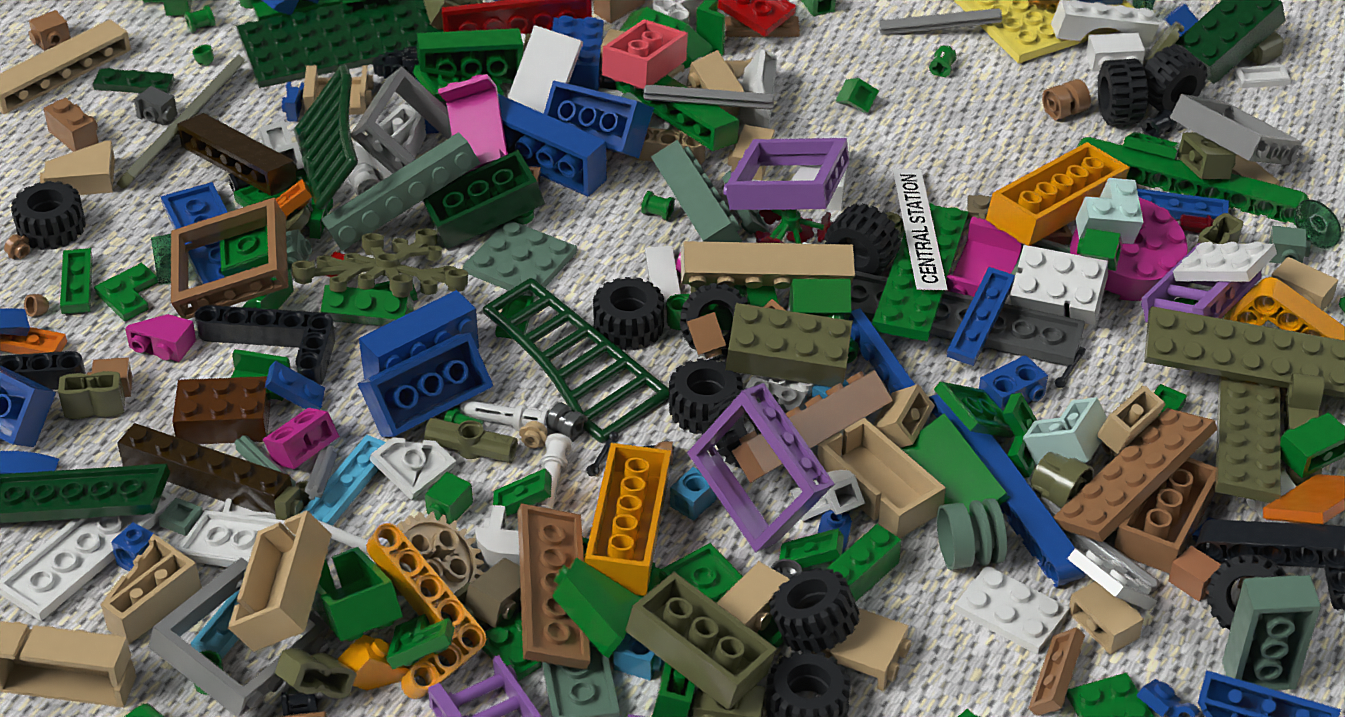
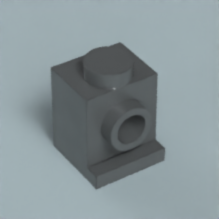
[134,86,178,125]

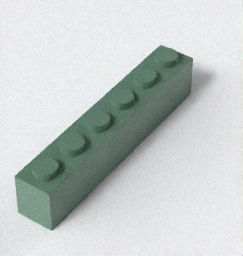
[321,132,481,251]
[651,140,742,242]

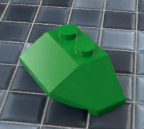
[620,7,713,69]

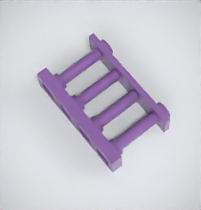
[1141,243,1262,322]
[428,655,542,717]

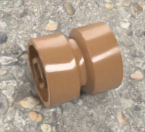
[1042,79,1091,121]

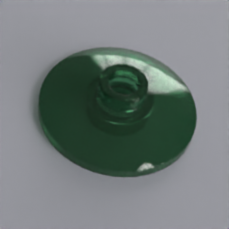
[1294,200,1341,249]

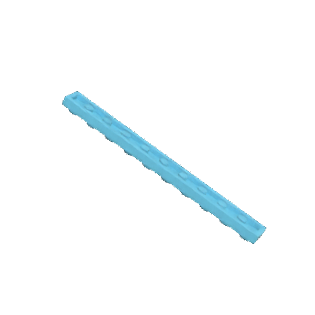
[191,435,386,659]

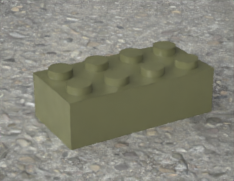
[725,303,852,387]
[626,572,777,710]

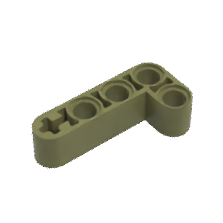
[1284,373,1324,486]

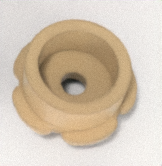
[519,421,548,448]

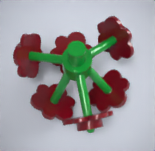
[754,209,833,244]

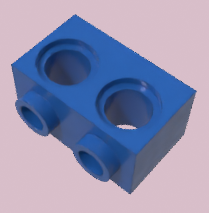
[979,355,1048,411]

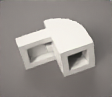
[258,120,304,170]
[790,470,865,521]
[475,505,520,569]

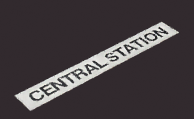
[892,169,948,290]

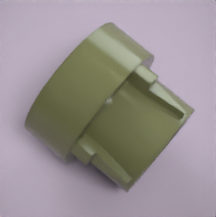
[1031,452,1094,508]

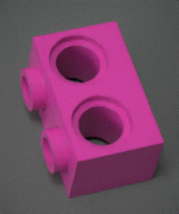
[263,408,339,469]

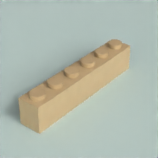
[0,19,131,114]
[680,241,855,289]

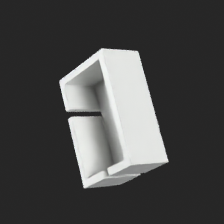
[1010,245,1108,325]

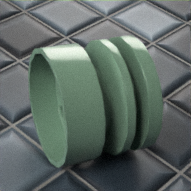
[937,498,1007,570]

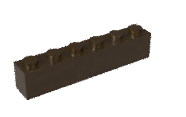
[177,113,297,196]
[117,423,292,515]

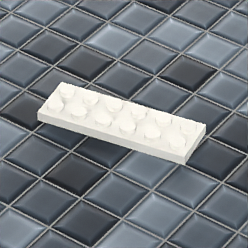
[0,491,175,621]

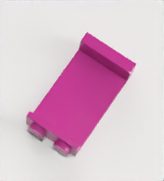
[438,74,508,175]
[946,217,1023,297]

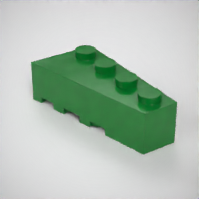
[417,28,523,85]

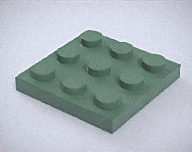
[463,220,577,298]

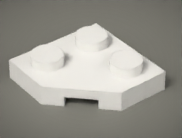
[370,437,456,500]

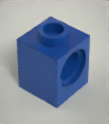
[111,522,156,572]

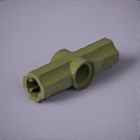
[424,418,518,463]

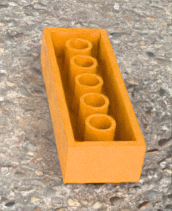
[985,142,1130,246]
[584,443,671,596]

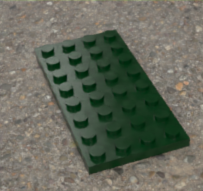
[236,0,443,88]

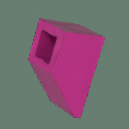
[125,314,196,362]

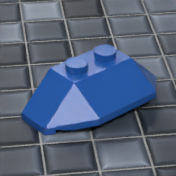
[1197,670,1341,717]

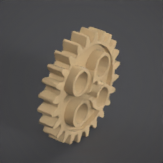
[385,512,484,597]

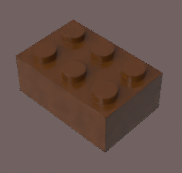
[172,376,271,444]

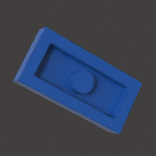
[265,361,325,410]

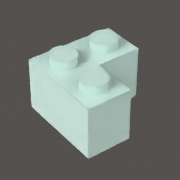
[1076,178,1144,244]
[1023,397,1107,467]

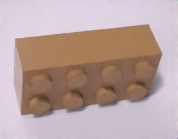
[1114,457,1216,574]

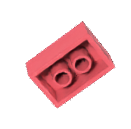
[602,19,688,89]

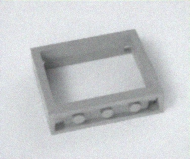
[351,66,452,174]
[1170,94,1302,165]
[148,557,329,717]

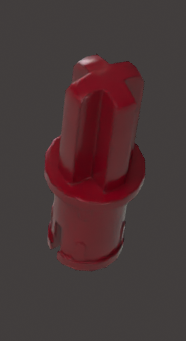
[1179,214,1215,233]

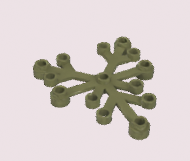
[292,228,468,297]

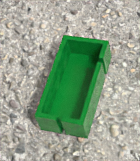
[312,547,403,641]

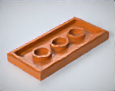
[1263,474,1345,525]

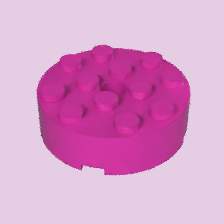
[1070,198,1187,301]

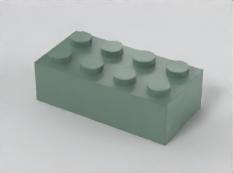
[1222,575,1321,690]

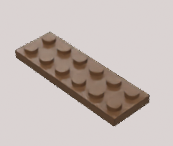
[1053,408,1218,542]
[518,503,591,670]

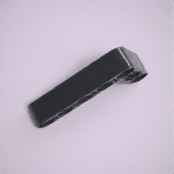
[194,305,335,385]
[0,351,86,390]
[1195,519,1345,611]

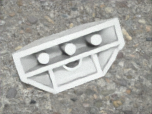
[738,49,777,129]

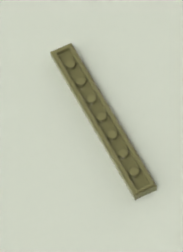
[116,54,245,188]

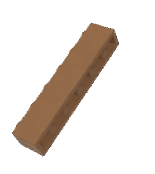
[732,370,893,483]

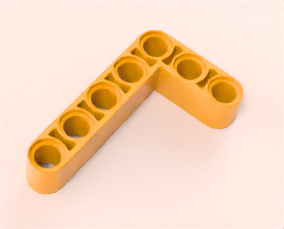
[1224,277,1345,340]
[366,523,486,699]

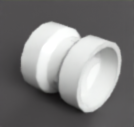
[348,163,380,196]

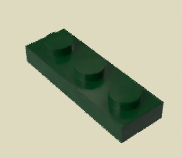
[93,68,175,94]

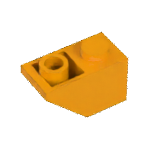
[337,635,419,691]

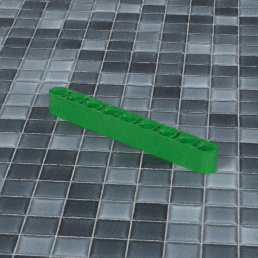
[1076,137,1310,225]

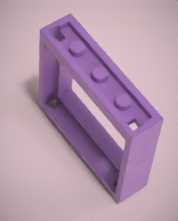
[724,138,850,210]
[687,383,835,553]

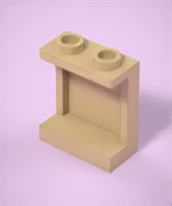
[303,65,374,115]
[811,608,911,691]

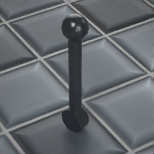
[1055,346,1086,388]
[586,431,619,477]

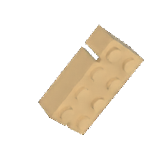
[817,418,946,538]
[228,510,332,652]
[0,621,136,708]

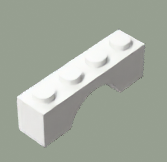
[1051,0,1159,48]

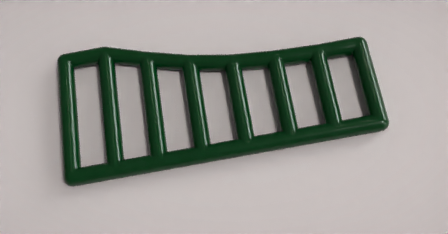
[294,65,358,210]
[483,278,669,443]

